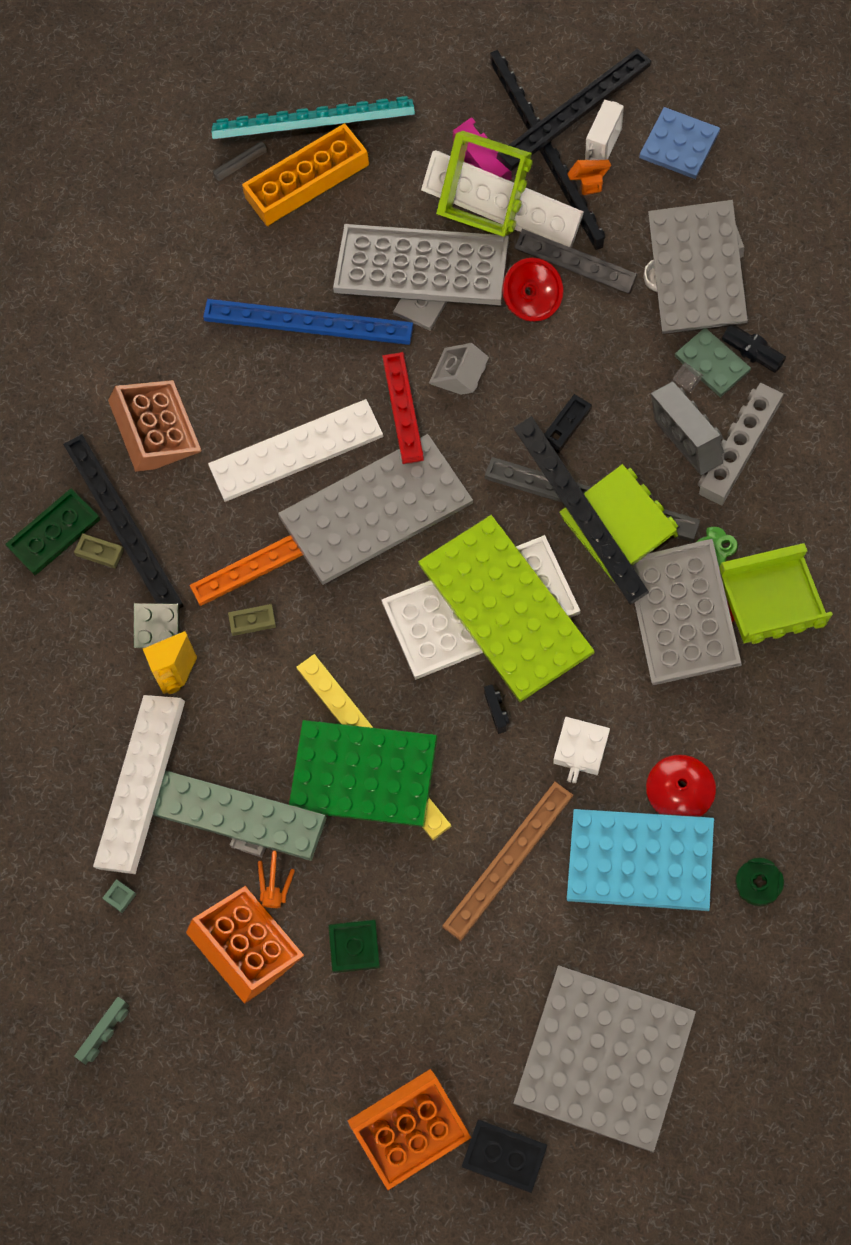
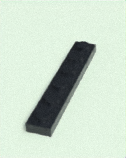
[515,229,638,294]

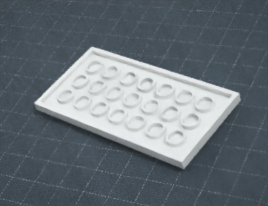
[382,535,580,680]

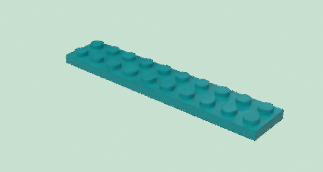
[211,96,415,139]

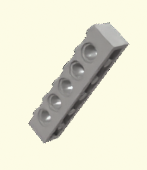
[698,383,783,506]

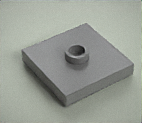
[393,298,448,331]

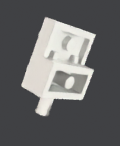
[553,717,610,783]

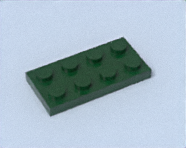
[5,488,101,576]

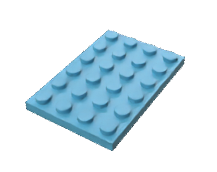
[567,809,714,911]

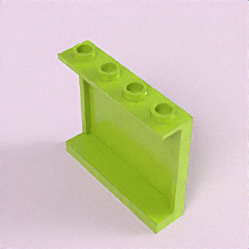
[560,464,678,583]
[719,543,833,644]

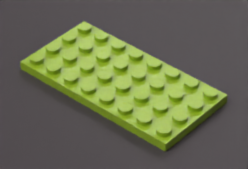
[418,515,594,702]

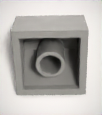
[429,343,489,395]

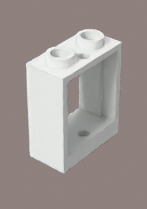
[585,100,624,160]

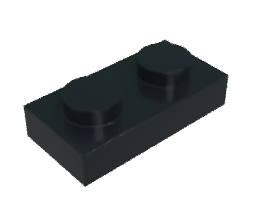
[484,684,509,734]

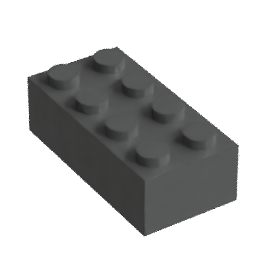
[651,382,724,475]

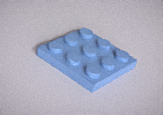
[639,107,720,179]

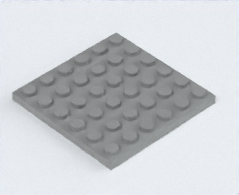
[513,965,696,1153]

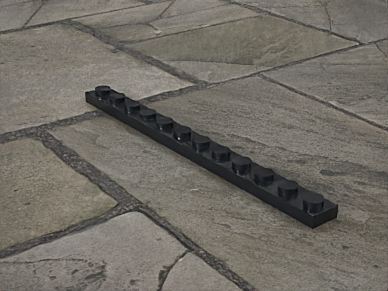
[490,50,605,250]

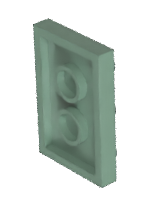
[675,328,751,398]

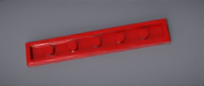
[382,352,424,464]

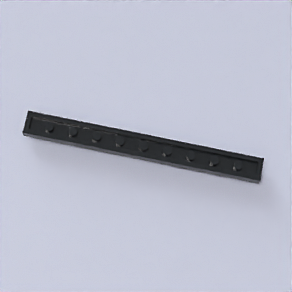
[496,49,651,171]
[513,416,649,605]
[63,434,184,609]

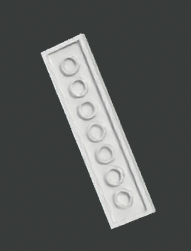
[421,150,584,248]
[208,399,383,502]
[93,695,185,874]

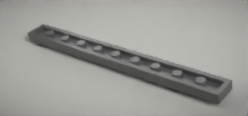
[485,457,700,542]

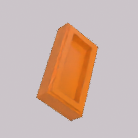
[567,160,611,180]

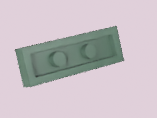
[74,997,129,1065]

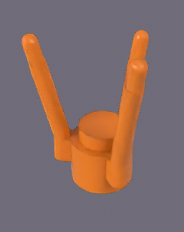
[258,851,295,908]

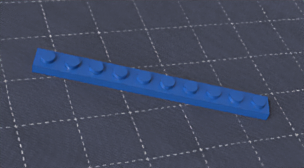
[203,299,413,345]

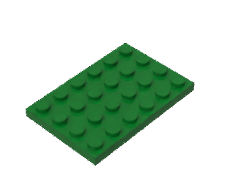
[289,720,438,827]

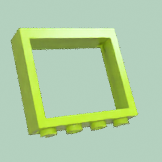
[436,131,532,237]

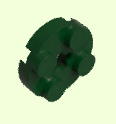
[735,858,784,906]

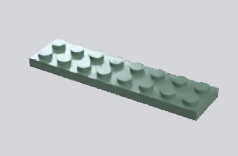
[153,770,327,861]

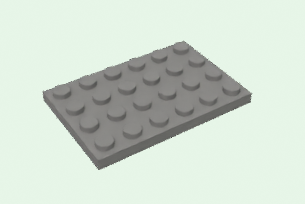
[648,200,748,334]
[632,539,742,685]

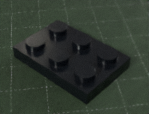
[462,1120,547,1194]

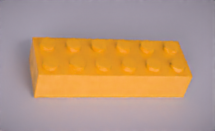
[242,123,369,226]

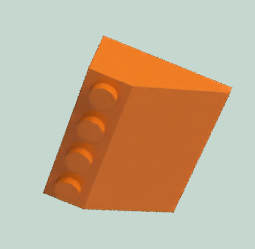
[186,886,304,1004]
[347,1069,471,1190]

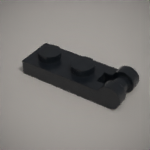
[544,394,592,453]

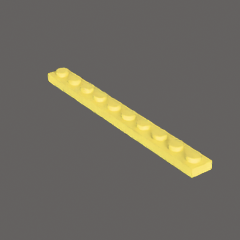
[296,654,451,840]

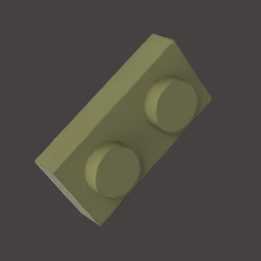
[74,534,124,569]
[228,604,276,636]

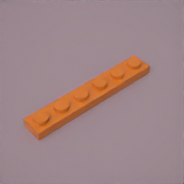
[190,535,303,606]

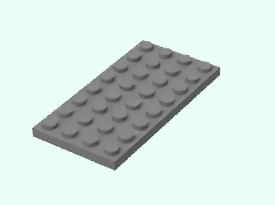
[333,224,509,305]
[278,434,473,585]

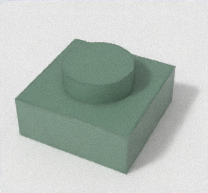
[102,879,136,913]

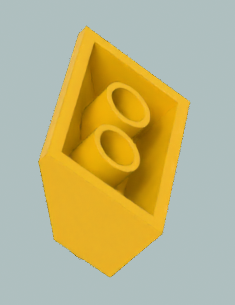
[143,631,197,694]

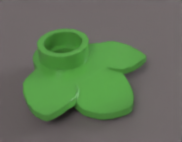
[697,527,738,566]

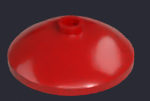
[502,258,563,322]
[646,755,716,817]

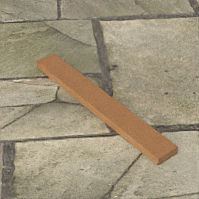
[442,782,573,941]

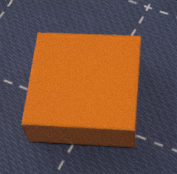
[580,174,603,195]

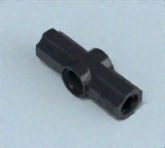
[722,325,786,373]

